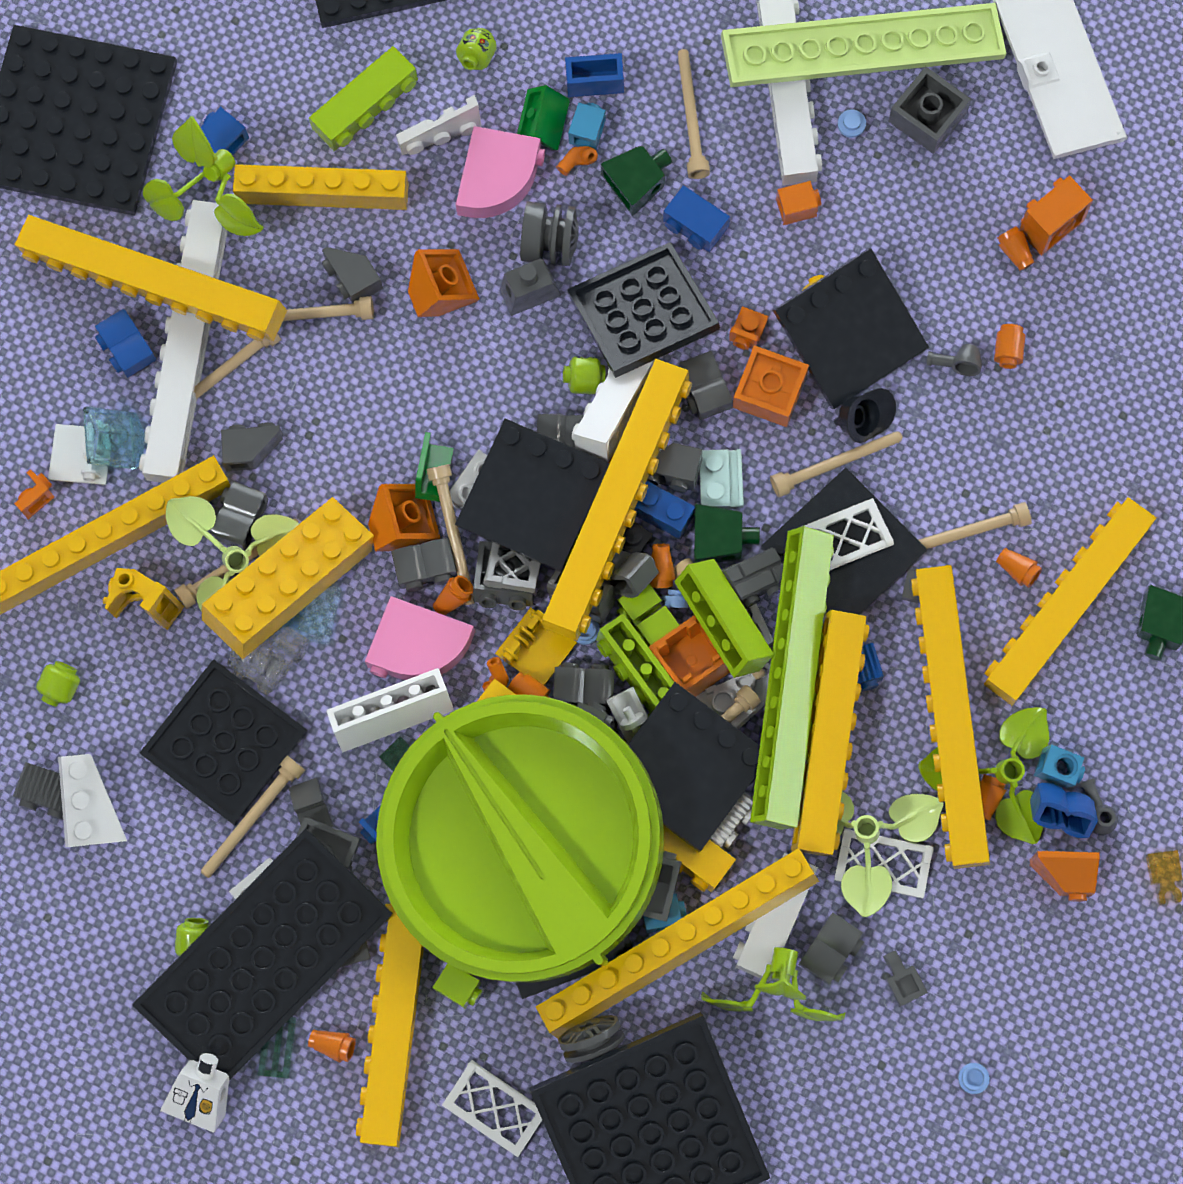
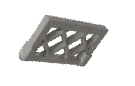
[483,543,541,593]

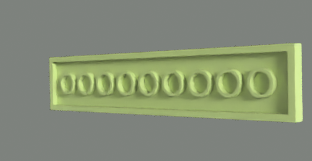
[721,3,1006,87]

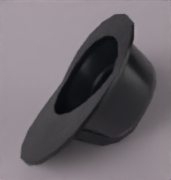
[833,388,896,443]

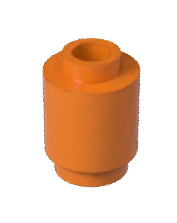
[994,324,1026,369]
[507,672,551,698]

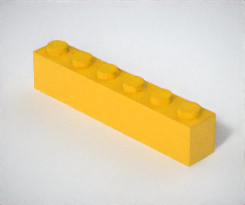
[233,164,409,210]

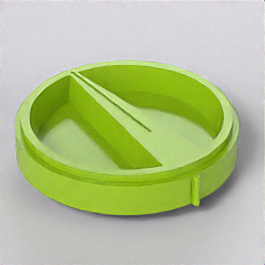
[376,695,664,983]

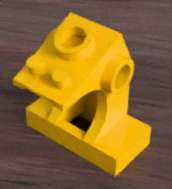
[103,568,185,630]

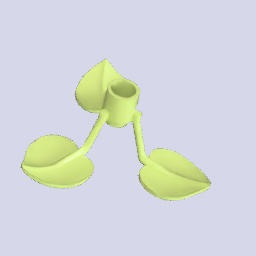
[166,496,300,612]
[836,791,943,917]

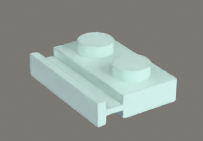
[699,449,744,509]

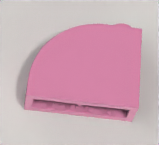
[456,126,545,218]
[365,596,475,680]

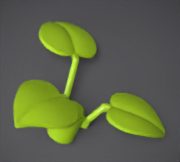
[143,116,264,236]
[918,707,1049,845]
[701,947,846,1022]

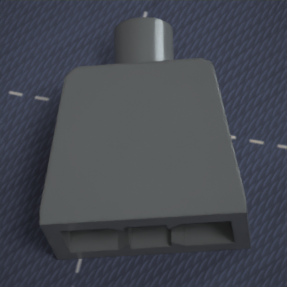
[500,259,561,316]

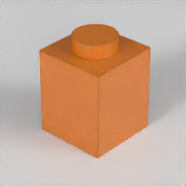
[776,181,821,225]

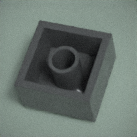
[888,66,971,154]

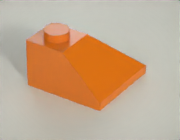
[408,249,479,317]
[368,484,441,551]
[1030,851,1100,902]

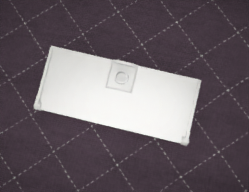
[993,0,1127,159]

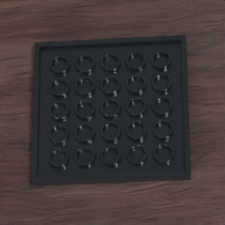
[0,25,177,216]
[529,1012,770,1184]

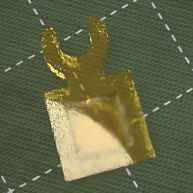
[1146,850,1183,906]

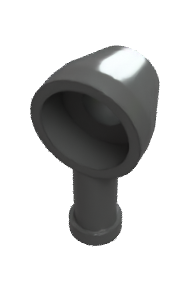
[927,344,982,376]
[1080,778,1118,835]

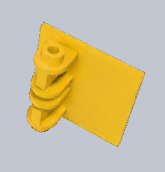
[495,607,577,686]

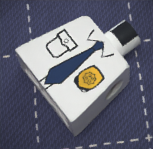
[160,1053,229,1133]

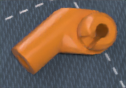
[556,146,598,176]
[482,657,509,691]

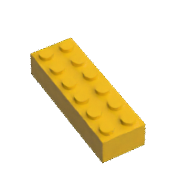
[202,497,374,659]

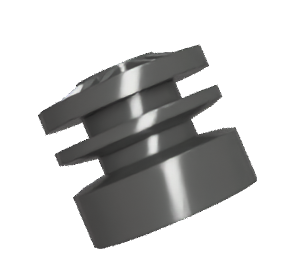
[520,201,579,266]
[558,1015,625,1070]

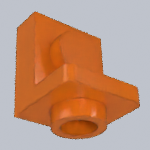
[729,306,769,350]
[14,469,55,519]

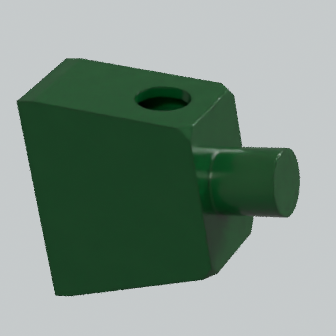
[601,146,672,216]
[694,504,760,563]
[1137,584,1183,661]

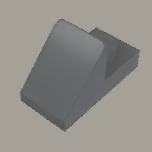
[289,778,334,827]

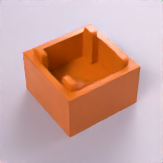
[1019,175,1093,256]
[733,345,809,427]
[649,615,730,697]

